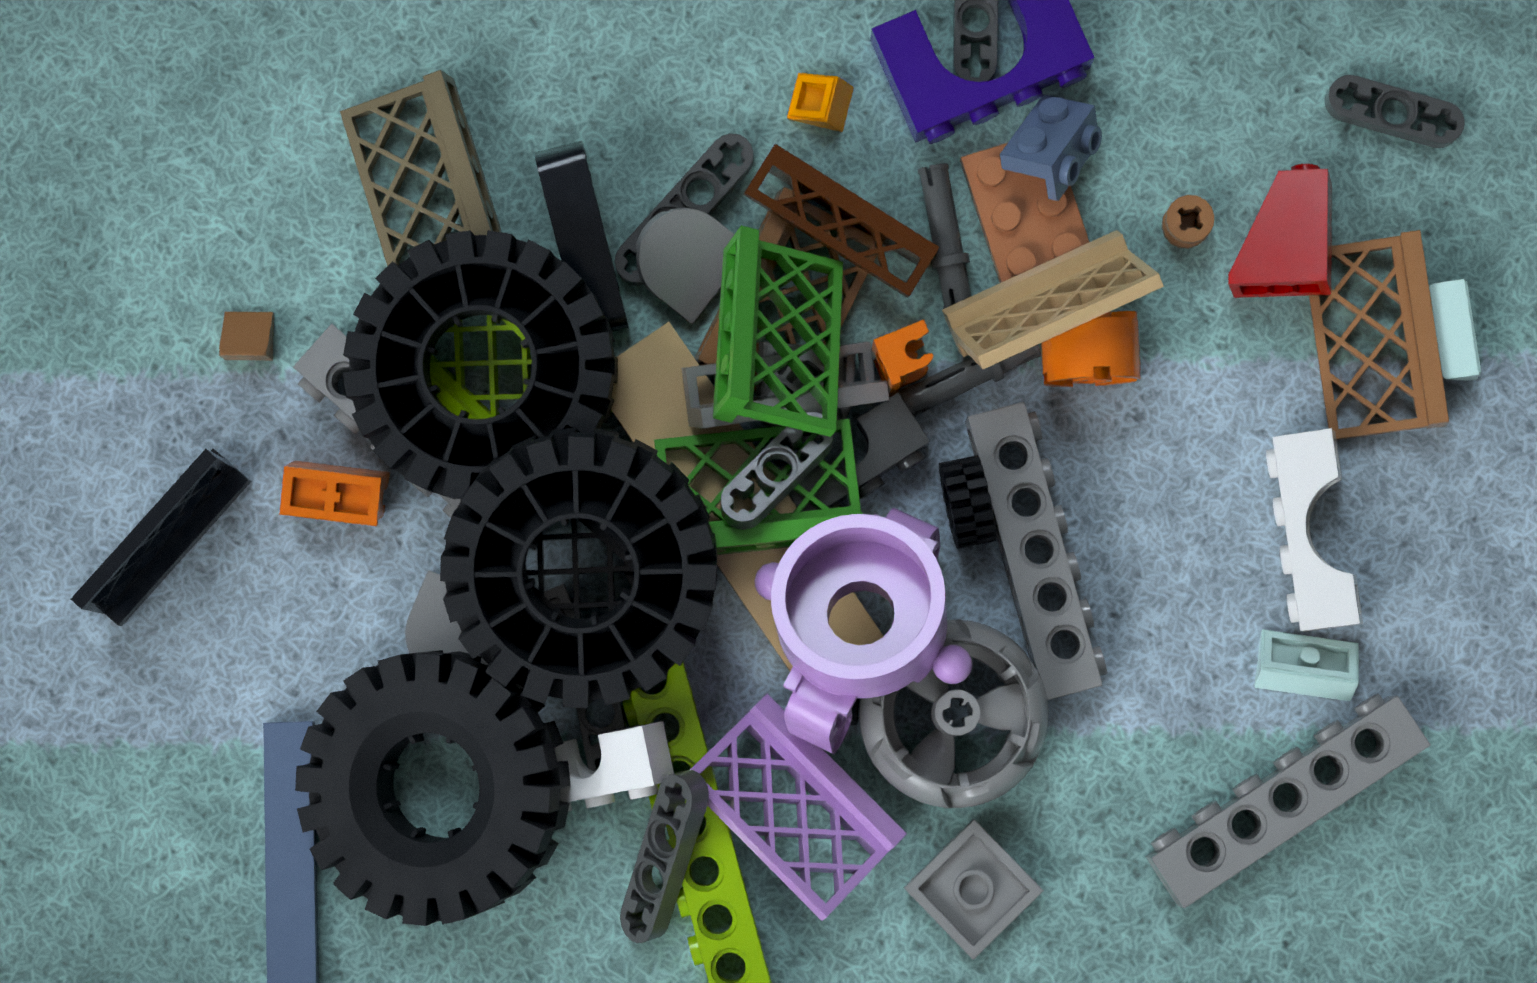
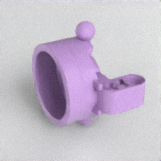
[754,508,973,754]

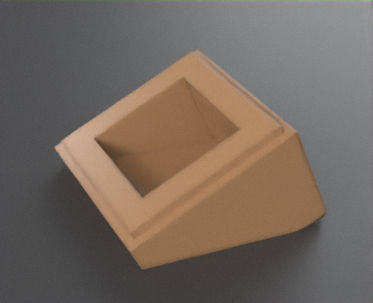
[219,312,274,361]

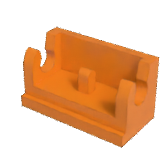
[871,319,933,397]
[279,461,390,526]

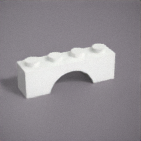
[1266,428,1363,632]

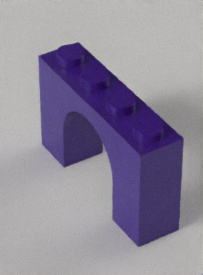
[870,0,1095,144]

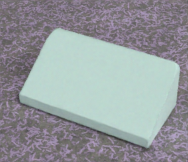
[1429,279,1481,381]
[1255,629,1359,701]

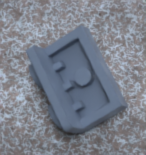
[1000,94,1102,201]

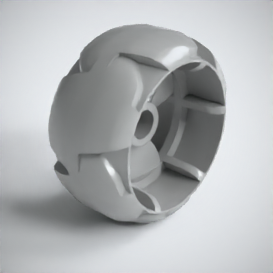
[859,619,1048,808]

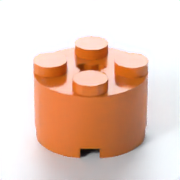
[1041,311,1141,387]

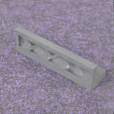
[681,341,889,428]

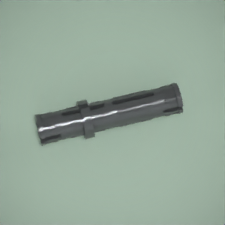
[918,163,972,309]
[898,345,1042,418]

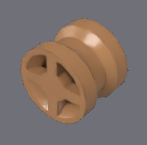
[1162,195,1215,249]

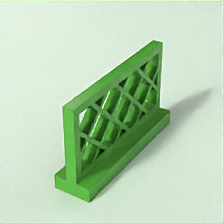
[713,225,843,437]
[654,419,863,555]

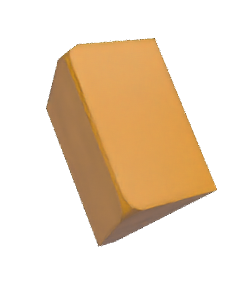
[787,73,854,132]

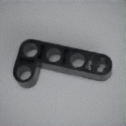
[535,141,629,332]

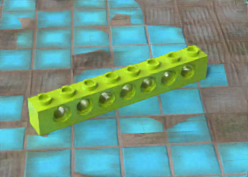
[623,661,772,983]

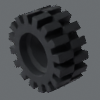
[939,455,996,549]

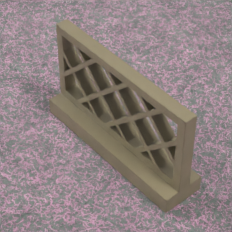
[340,70,502,266]

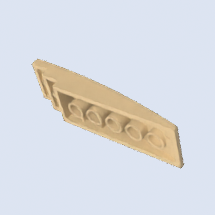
[611,322,884,671]

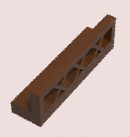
[743,144,940,298]

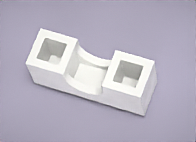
[554,721,674,811]

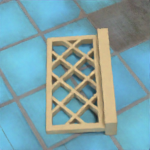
[942,230,1164,369]

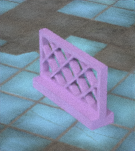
[690,694,907,921]

